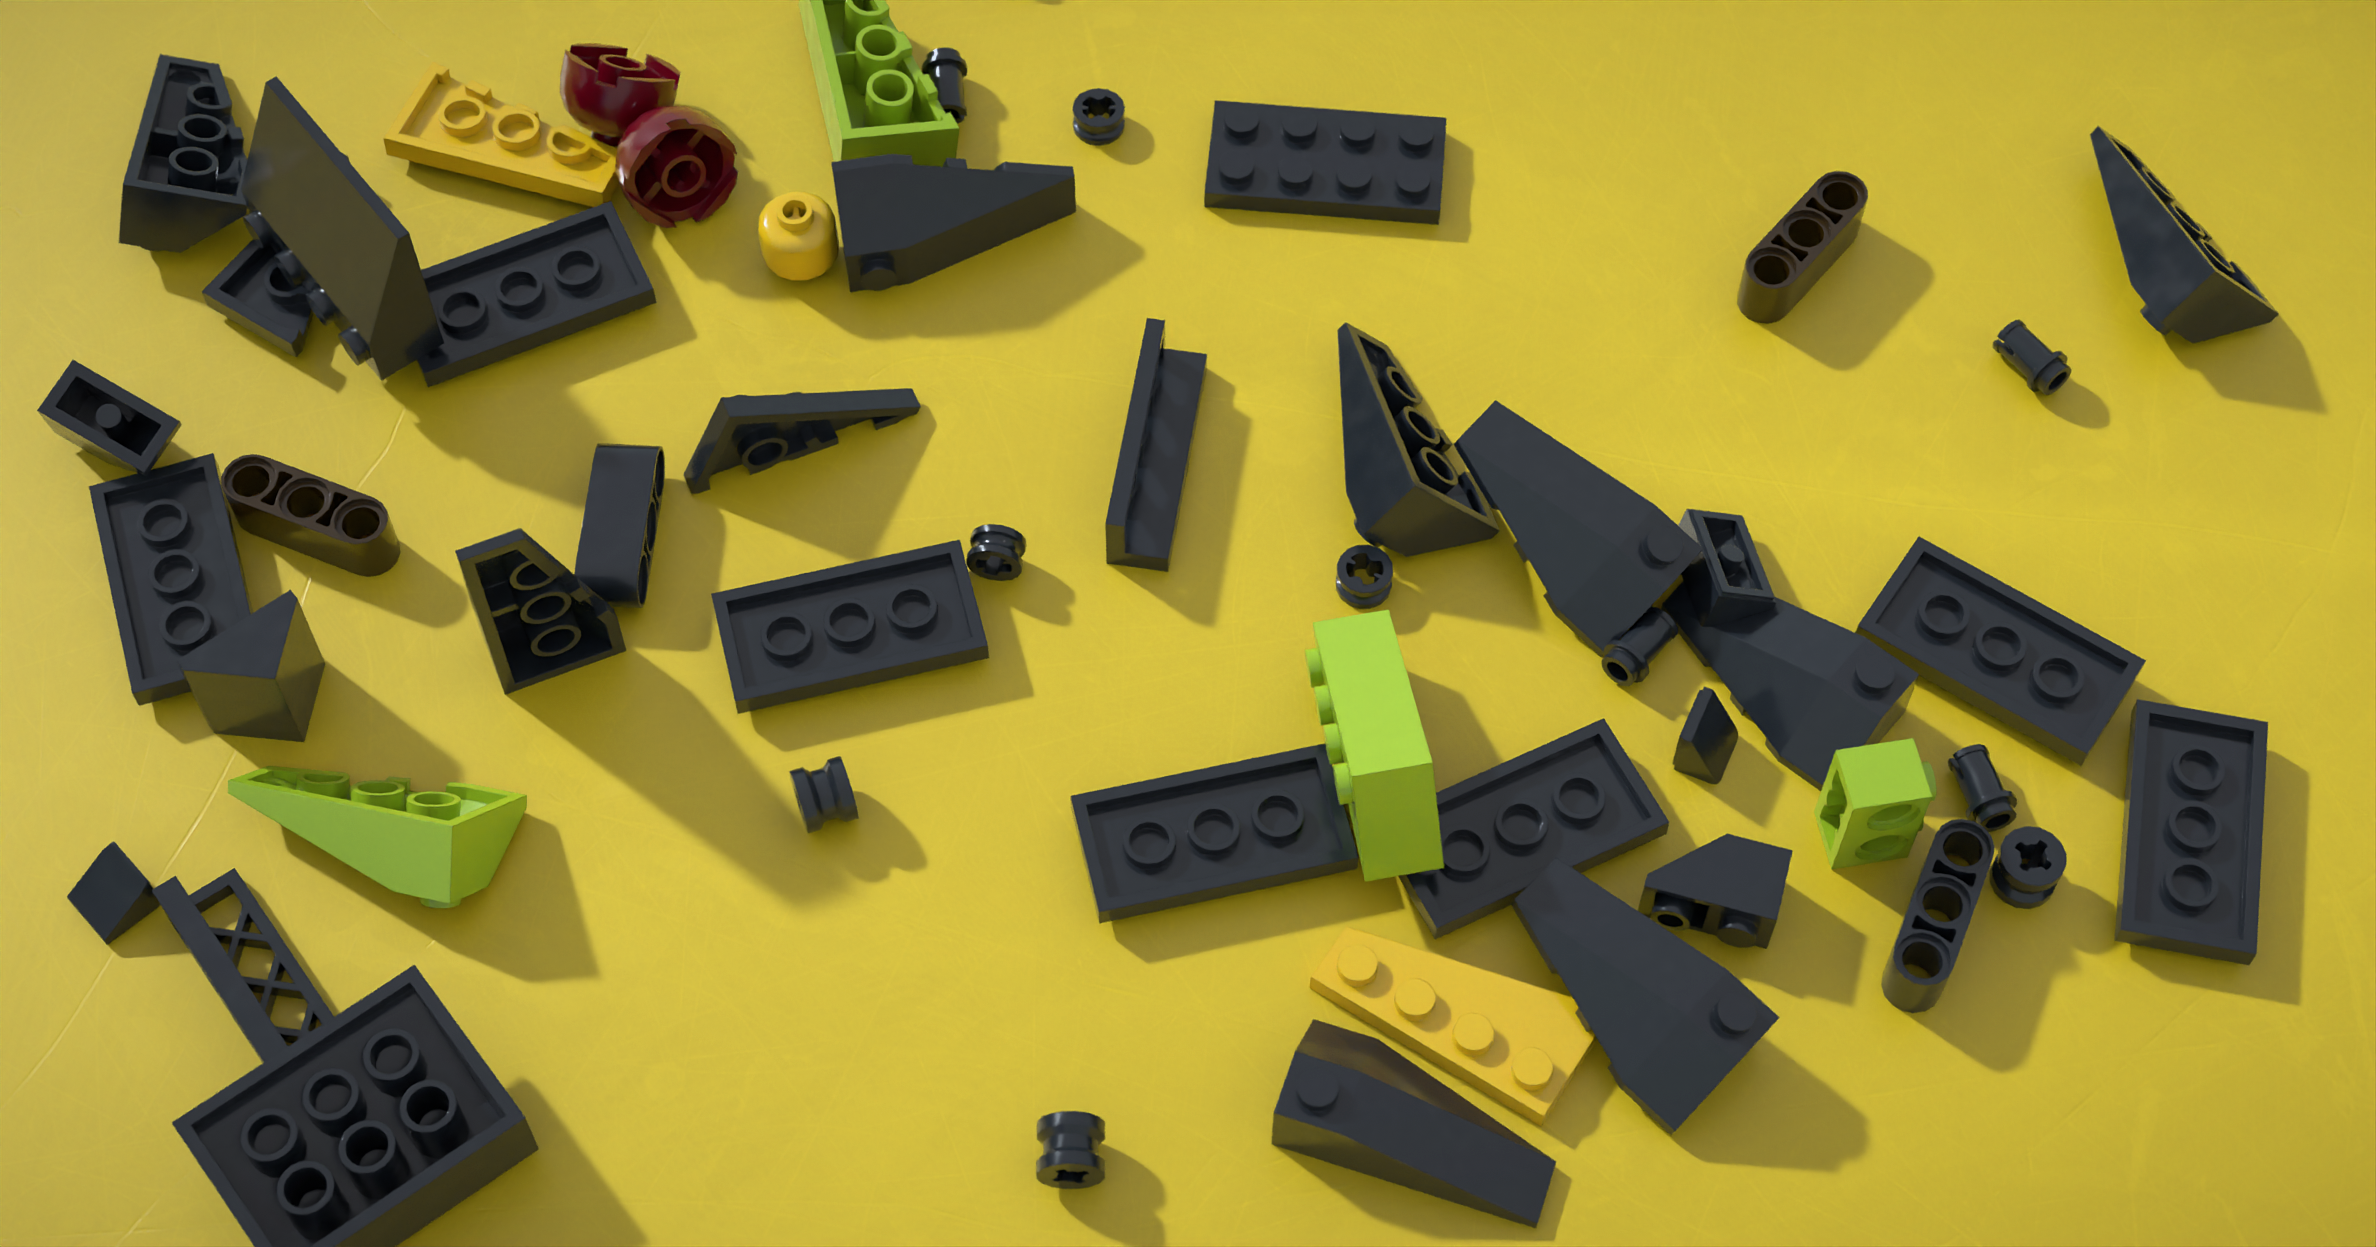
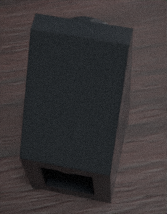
[1638,834,1793,949]

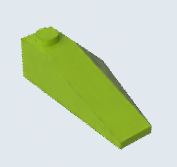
[228,766,527,908]

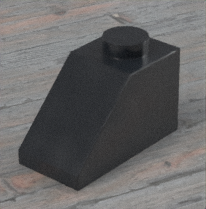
[37,360,182,476]

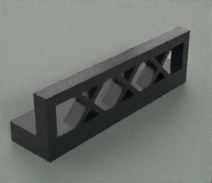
[1105,318,1207,572]
[152,868,334,1063]

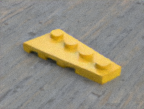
[383,61,620,207]
[1310,926,1598,1126]

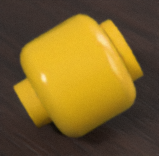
[758,192,839,281]

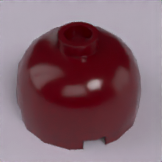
[560,43,681,147]
[615,106,738,228]

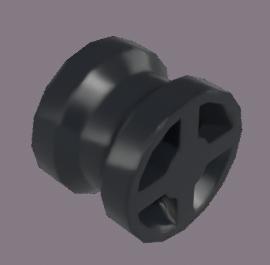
[789,756,859,834]
[1990,826,2067,909]
[1036,1111,1105,1189]

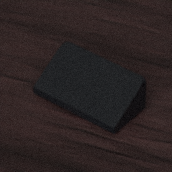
[1678,509,1777,627]

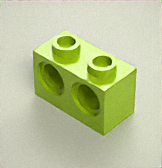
[1814,738,1936,869]

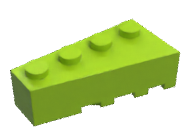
[799,0,959,167]
[1305,609,1444,882]

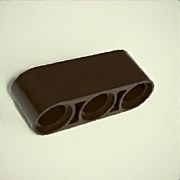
[1737,171,1868,324]
[221,454,400,577]

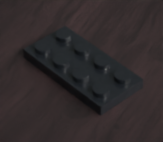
[1204,100,1447,225]
[416,201,657,387]
[89,453,253,706]
[1855,536,2146,766]
[711,540,989,714]
[2114,699,2268,965]
[1398,718,1670,939]
[1070,743,1359,924]

